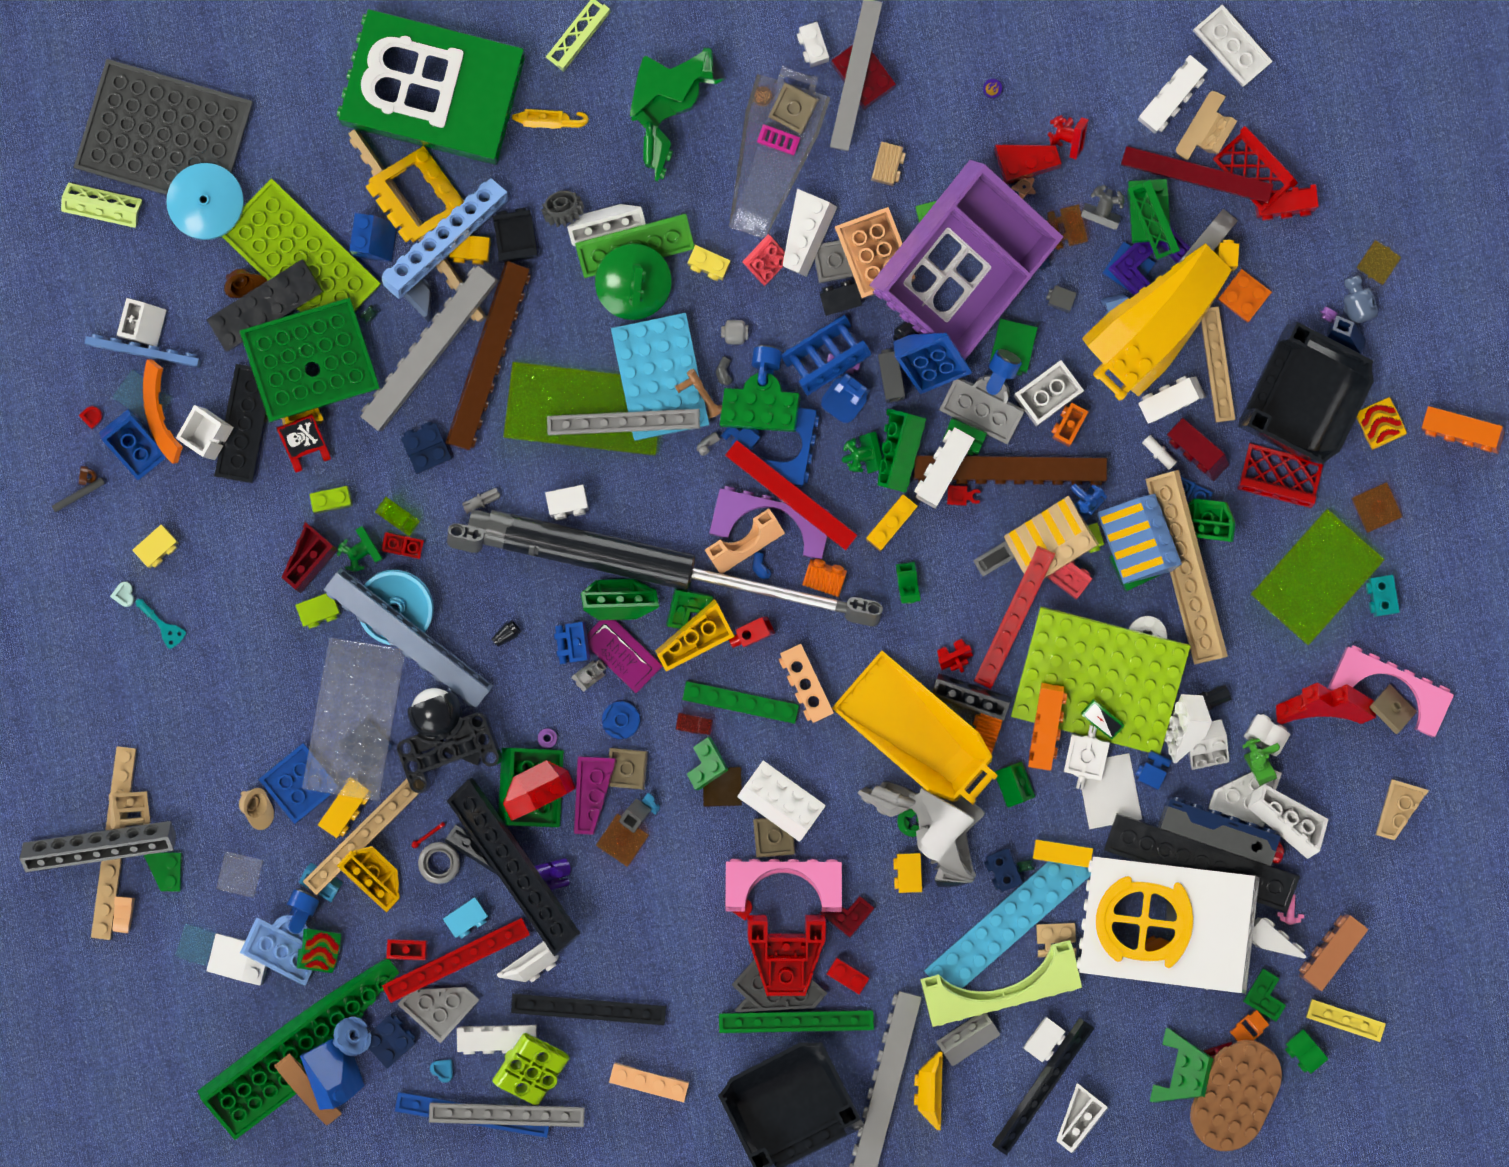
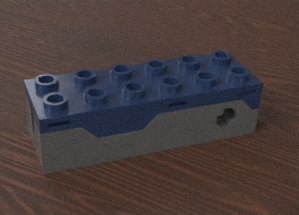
[1158,797,1284,866]

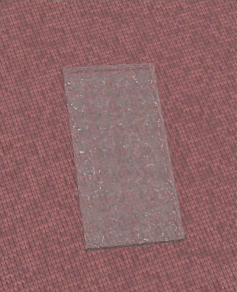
[302,638,405,801]

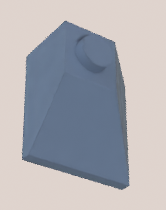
[404,278,432,322]

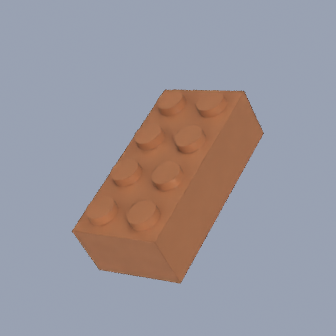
[1298,914,1369,991]

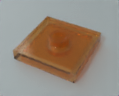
[1351,482,1402,533]
[596,814,649,867]

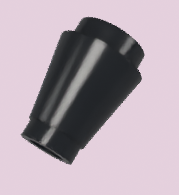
[492,620,521,647]

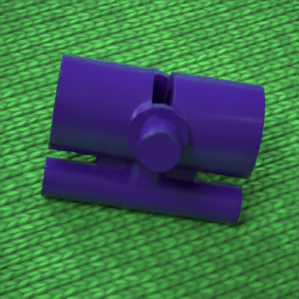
[535,858,571,890]

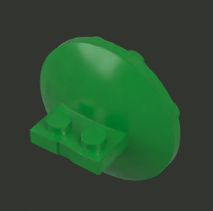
[595,243,671,320]

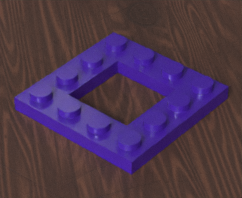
[1108,227,1190,295]

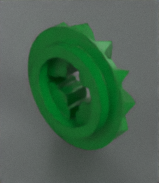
[897,808,919,837]

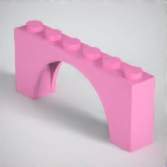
[1328,645,1454,737]
[725,859,842,912]

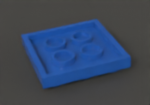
[258,743,340,824]

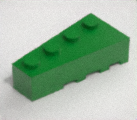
[877,408,926,493]

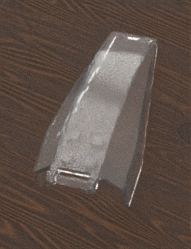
[729,65,832,238]

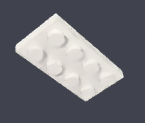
[1193,5,1273,87]

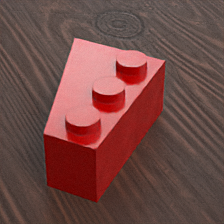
[1255,184,1319,221]

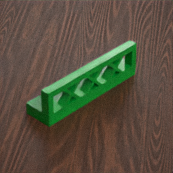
[1127,180,1180,260]

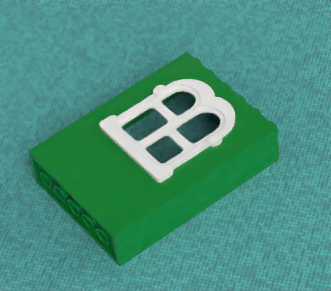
[337,9,526,165]

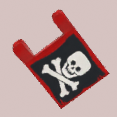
[277,414,331,473]

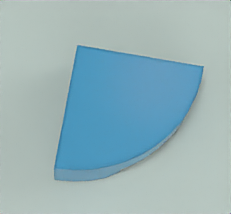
[642,793,660,815]

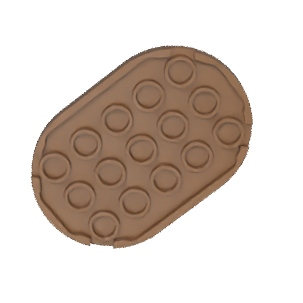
[1190,1040,1282,1151]

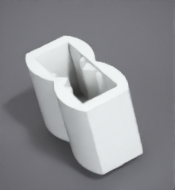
[1244,714,1291,756]

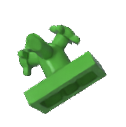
[1242,738,1280,786]

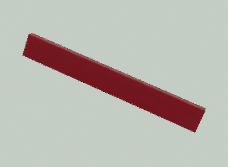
[1121,146,1274,204]

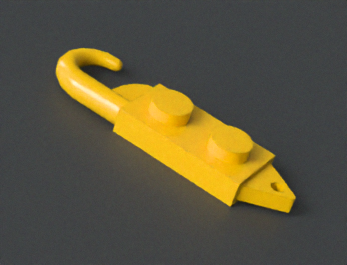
[512,109,589,129]

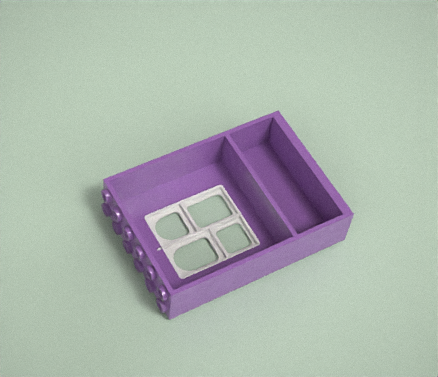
[869,160,1063,359]

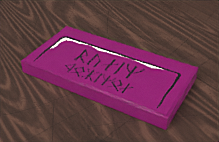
[587,620,663,694]

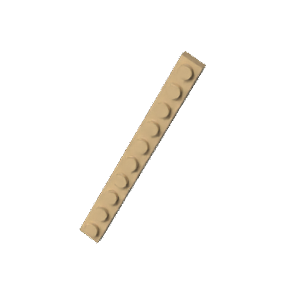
[91,746,137,940]

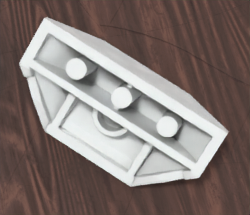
[567,204,646,246]
[497,941,559,983]

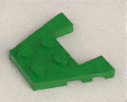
[1150,1028,1213,1103]

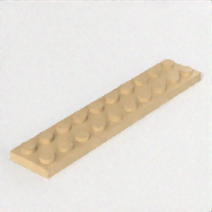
[1145,470,1228,665]

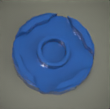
[602,701,640,739]

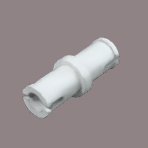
[1142,435,1177,470]

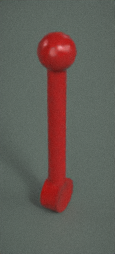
[411,822,446,848]

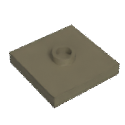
[768,82,819,134]
[1370,684,1417,734]
[609,748,648,790]
[753,818,795,858]

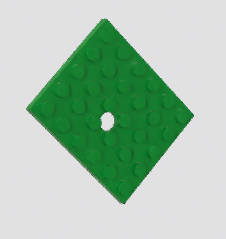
[239,298,379,423]

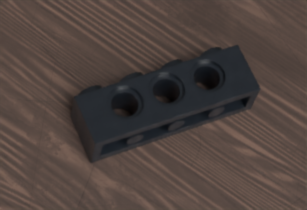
[932,673,1012,721]

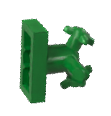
[842,432,882,474]
[337,526,383,572]

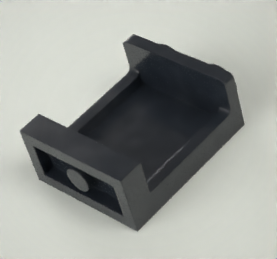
[492,208,538,263]

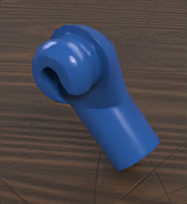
[752,552,771,579]

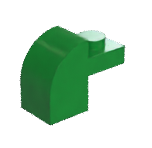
[895,562,921,604]

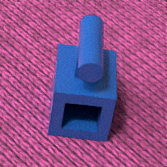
[721,427,760,451]
[1135,751,1172,790]

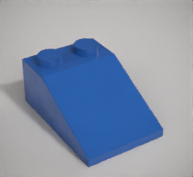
[99,409,166,480]

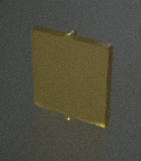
[1356,240,1401,285]

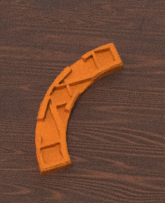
[143,359,183,464]

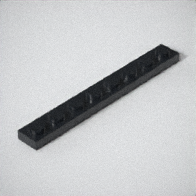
[511,994,666,1025]
[992,1018,1094,1155]

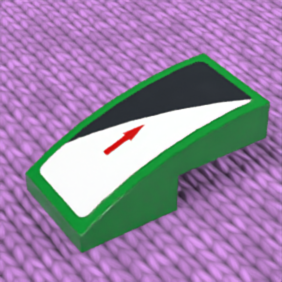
[1081,699,1125,739]

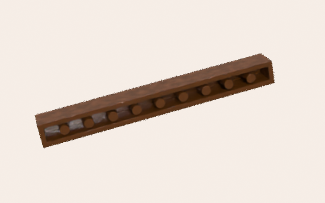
[445,262,531,451]
[914,456,1107,486]

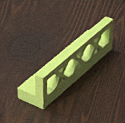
[546,0,611,72]
[61,183,142,228]

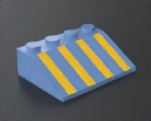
[1097,494,1182,584]

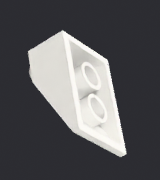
[207,934,267,986]

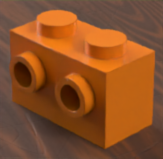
[1051,403,1089,447]

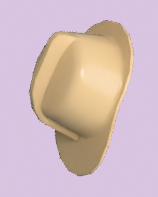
[239,788,274,830]

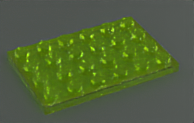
[1250,509,1385,646]

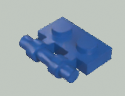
[554,622,590,664]

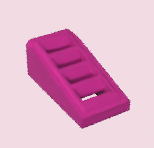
[757,124,801,156]

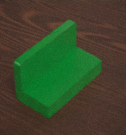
[995,761,1035,808]

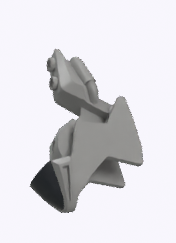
[858,782,985,888]

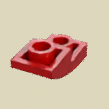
[380,532,424,559]

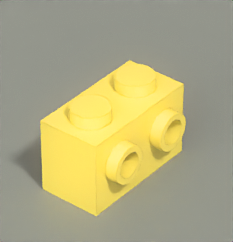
[688,245,731,281]

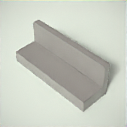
[936,1013,1000,1066]

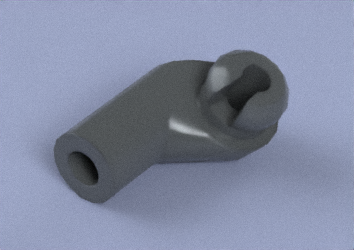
[715,356,732,386]

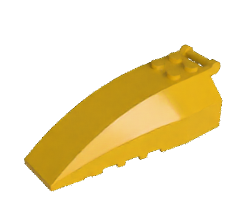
[1082,243,1232,401]

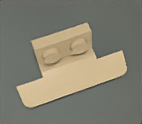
[1176,91,1237,160]

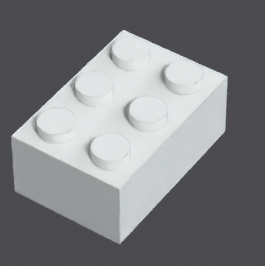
[1014,360,1084,427]

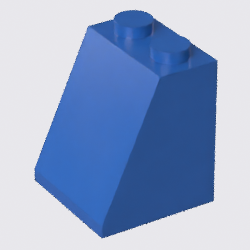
[350,213,396,262]

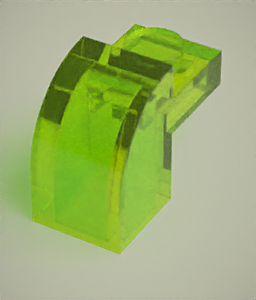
[375,497,420,536]

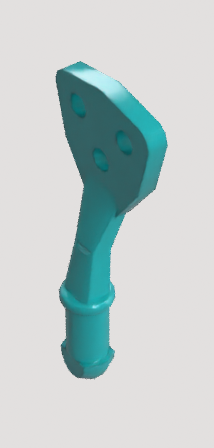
[136,599,186,649]

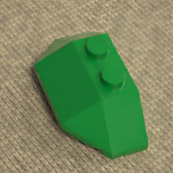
[1188,499,1235,542]
[580,579,659,620]

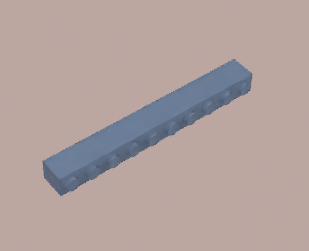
[323,568,493,708]

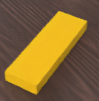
[1033,840,1093,868]

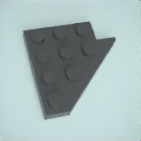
[732,959,827,1012]

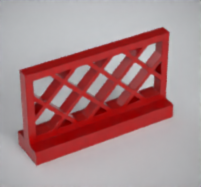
[1213,126,1298,213]
[1237,443,1323,508]

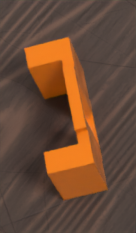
[1229,1009,1269,1041]

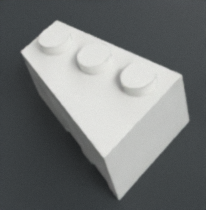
[1057,1083,1108,1153]

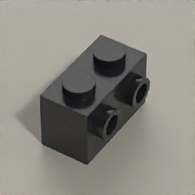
[819,280,863,316]

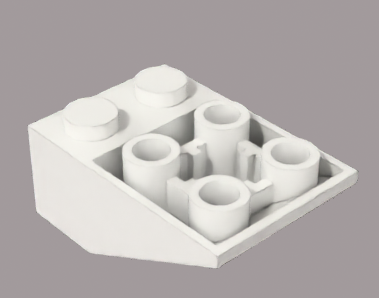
[1164,694,1212,763]
[1252,917,1307,959]

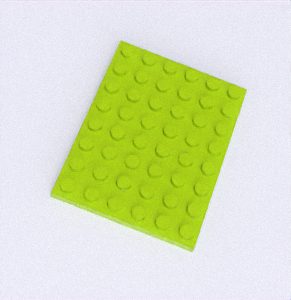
[1011,606,1190,755]

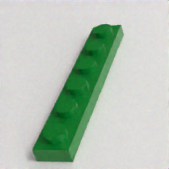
[682,681,799,724]

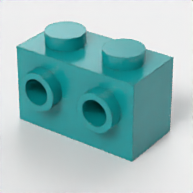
[1366,575,1400,617]

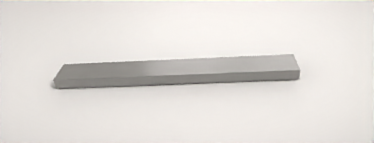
[830,0,882,152]
[547,409,700,436]
[429,1103,585,1127]

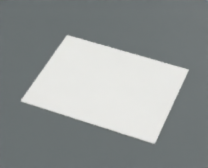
[1080,753,1142,829]

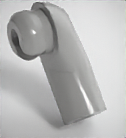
[697,432,720,456]

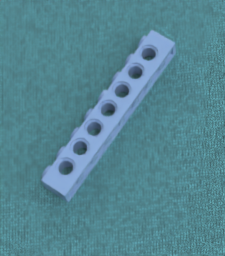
[382,178,508,299]

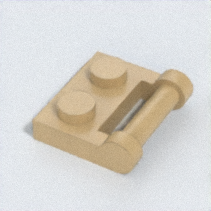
[109,791,150,829]

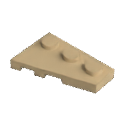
[1375,779,1429,840]

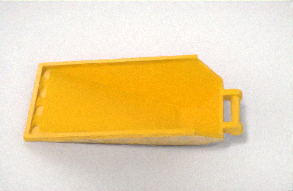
[832,650,998,805]

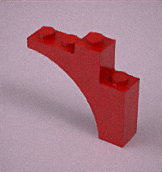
[1276,682,1376,725]

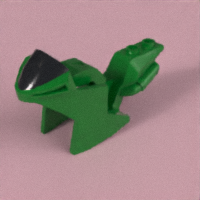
[630,47,726,183]

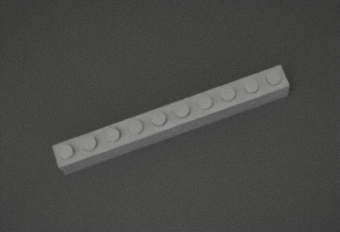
[360,266,499,431]
[849,991,922,1167]

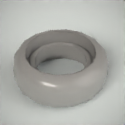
[418,842,461,884]

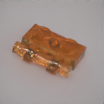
[1047,204,1088,250]

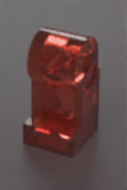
[676,713,713,735]

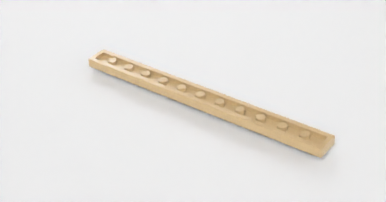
[348,129,487,322]

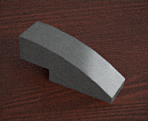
[973,541,1015,577]

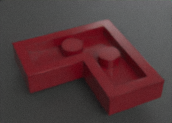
[820,896,875,938]

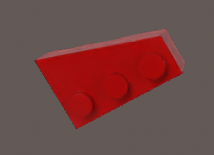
[994,145,1062,185]

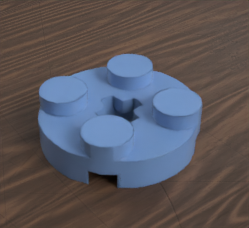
[333,1016,371,1056]

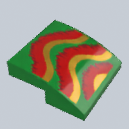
[297,929,341,973]

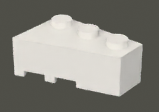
[1138,376,1206,424]

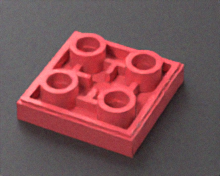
[742,234,785,286]

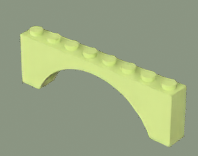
[920,940,1082,1027]

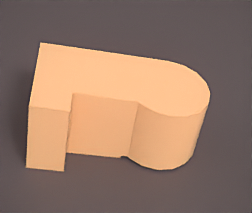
[113,896,135,933]

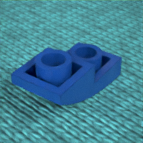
[1180,476,1213,503]

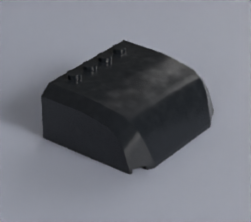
[1238,322,1373,464]
[718,1042,864,1167]

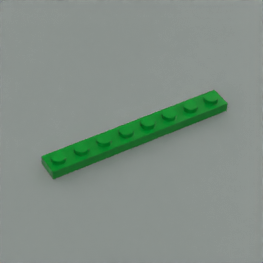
[719,1010,874,1033]

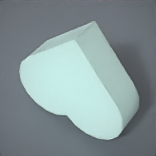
[110,582,134,607]

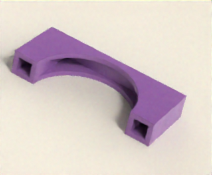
[709,486,832,559]

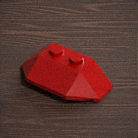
[503,760,576,821]

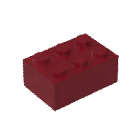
[831,45,896,110]

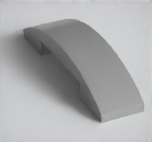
[1178,209,1238,263]

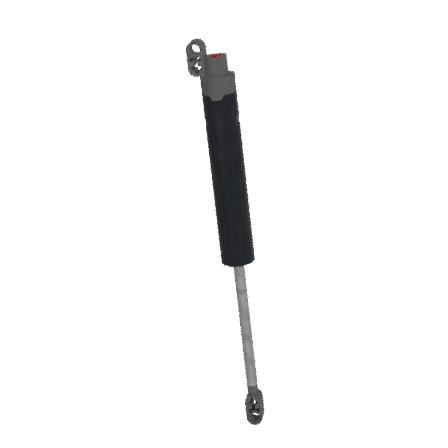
[447,509,883,626]

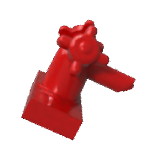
[1047,115,1089,160]

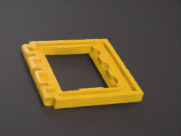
[366,146,464,243]

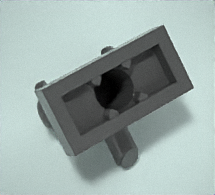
[1081,185,1125,230]

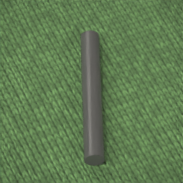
[52,477,105,513]

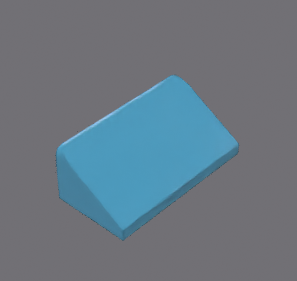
[298,863,343,902]

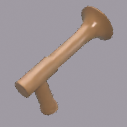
[675,369,722,418]

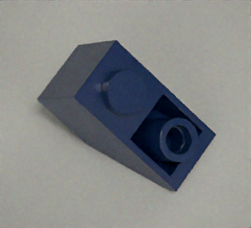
[1326,315,1365,354]

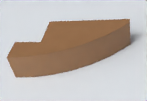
[274,1054,342,1126]

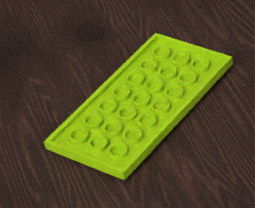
[222,178,381,312]

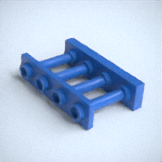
[781,315,871,396]

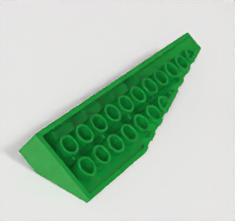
[197,959,399,1140]

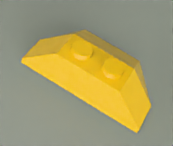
[337,846,400,913]
[914,1051,943,1130]

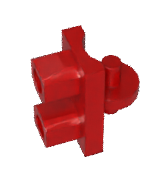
[937,639,973,673]

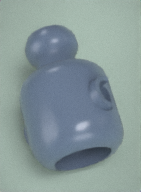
[1344,275,1378,324]

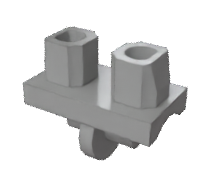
[571,660,606,692]

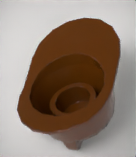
[224,269,267,298]

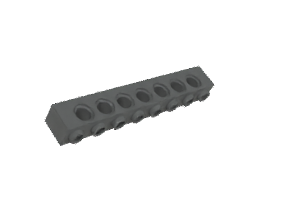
[20,821,176,872]

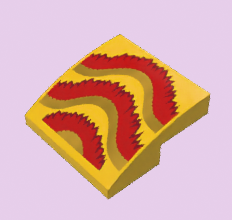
[1356,397,1407,450]

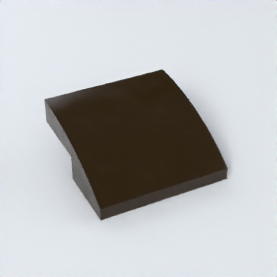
[703,767,742,807]

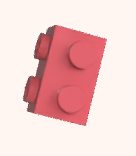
[1047,561,1092,600]

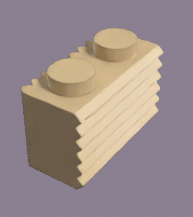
[871,142,906,186]

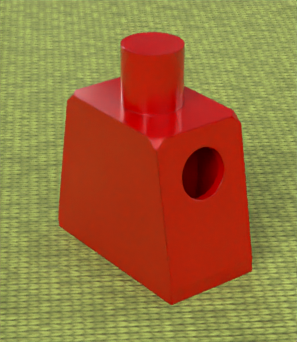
[729,616,776,648]

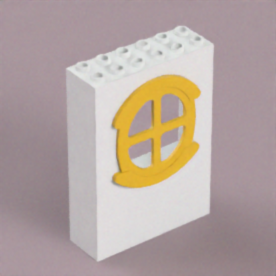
[1077,857,1259,994]

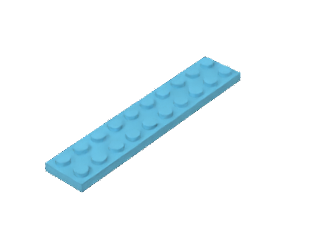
[924,844,1091,988]

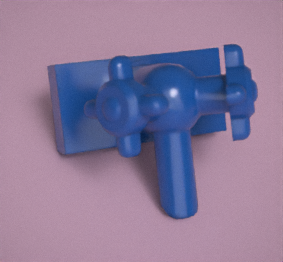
[1071,484,1107,522]

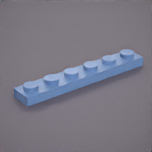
[84,334,201,368]

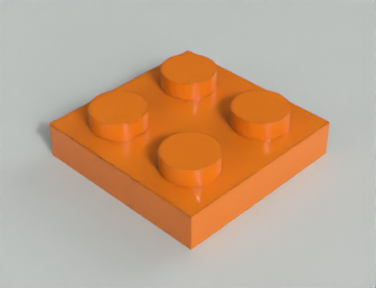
[1218,269,1272,323]

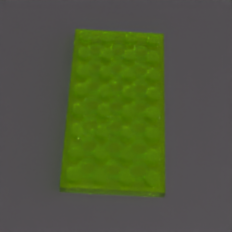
[503,362,658,456]

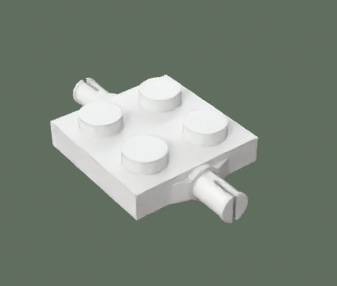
[1064,724,1110,790]

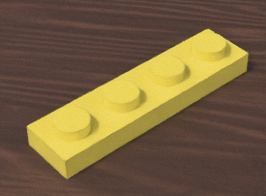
[1306,999,1386,1042]

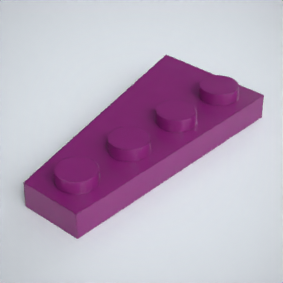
[574,757,617,835]

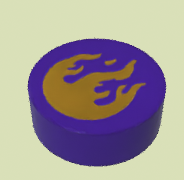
[983,79,1002,99]

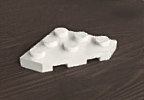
[1208,770,1282,827]

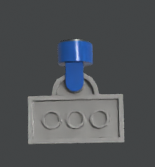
[939,349,1025,444]

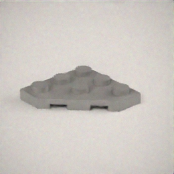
[397,987,480,1043]

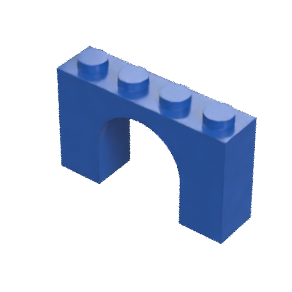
[761,407,819,487]

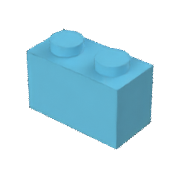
[443,897,488,939]

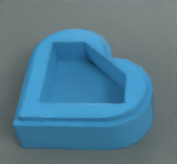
[430,1059,453,1083]

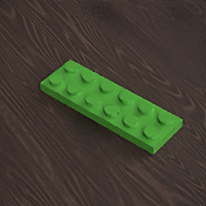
[575,214,694,278]

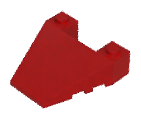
[747,915,826,996]

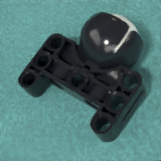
[397,688,502,793]

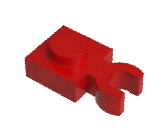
[947,485,981,506]

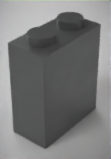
[878,349,905,403]

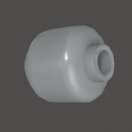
[721,320,748,345]

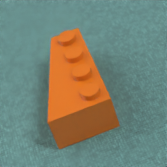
[1421,406,1505,454]
[1028,683,1067,771]

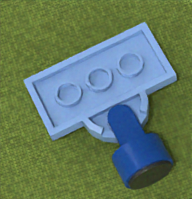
[240,889,320,986]

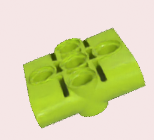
[492,1033,570,1106]

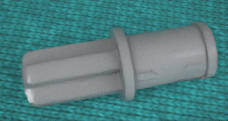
[462,488,500,514]

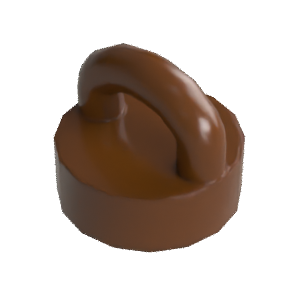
[78,466,97,485]

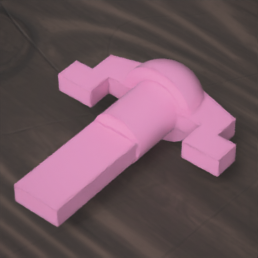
[1277,895,1304,925]

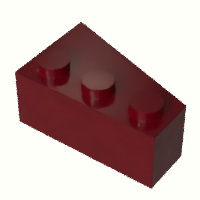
[1167,418,1229,482]
[281,522,338,593]

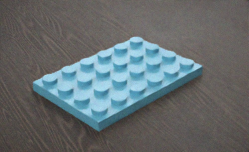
[611,313,709,441]

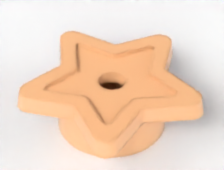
[1011,178,1036,199]

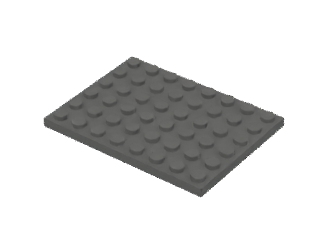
[73,59,253,203]

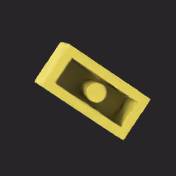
[133,525,179,568]

